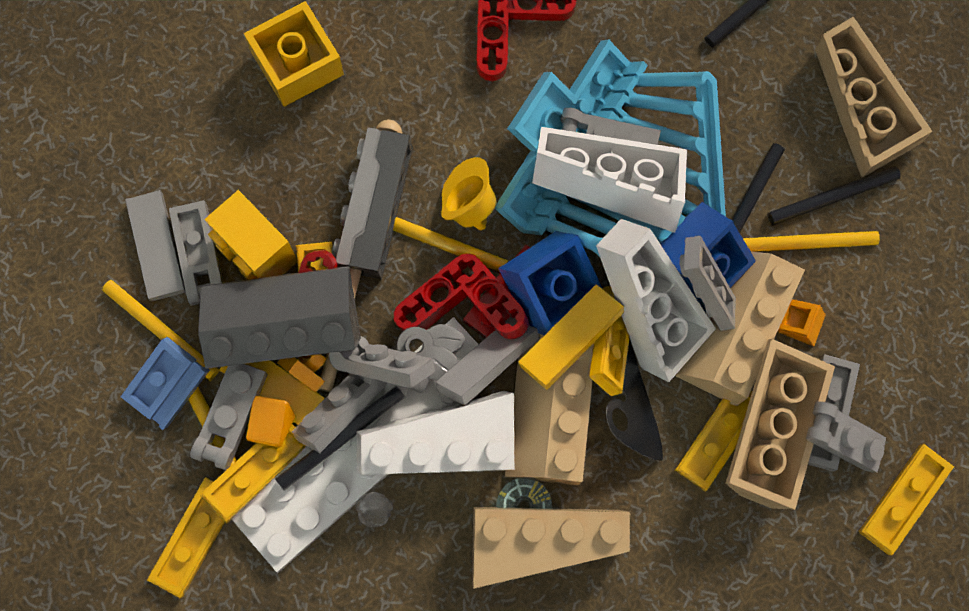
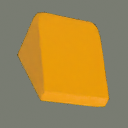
[777,299,825,346]
[246,396,295,447]

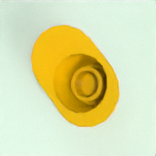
[441,157,497,231]

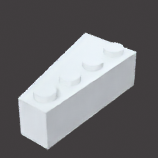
[532,127,687,233]
[596,219,716,382]
[356,391,514,475]

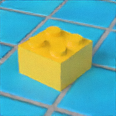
[243,1,344,107]
[204,190,297,280]

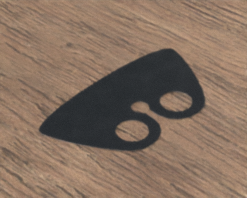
[599,341,663,461]

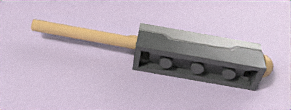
[319,120,413,392]

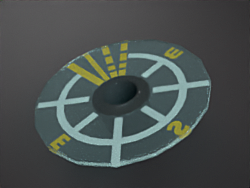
[496,478,552,509]

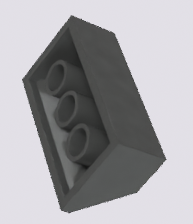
[198,266,361,369]

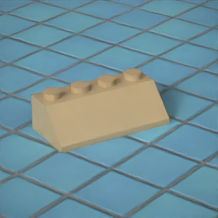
[675,251,805,406]
[505,333,594,486]
[726,339,835,510]

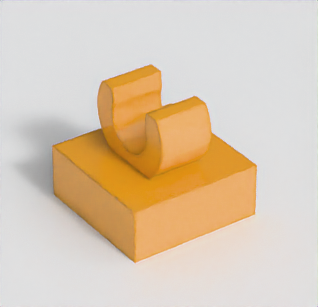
[278,354,326,393]

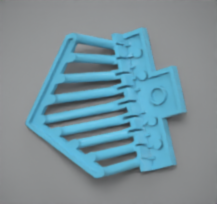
[495,40,726,257]

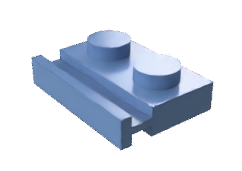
[121,337,210,430]

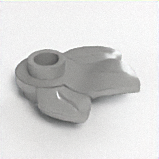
[396,324,466,393]

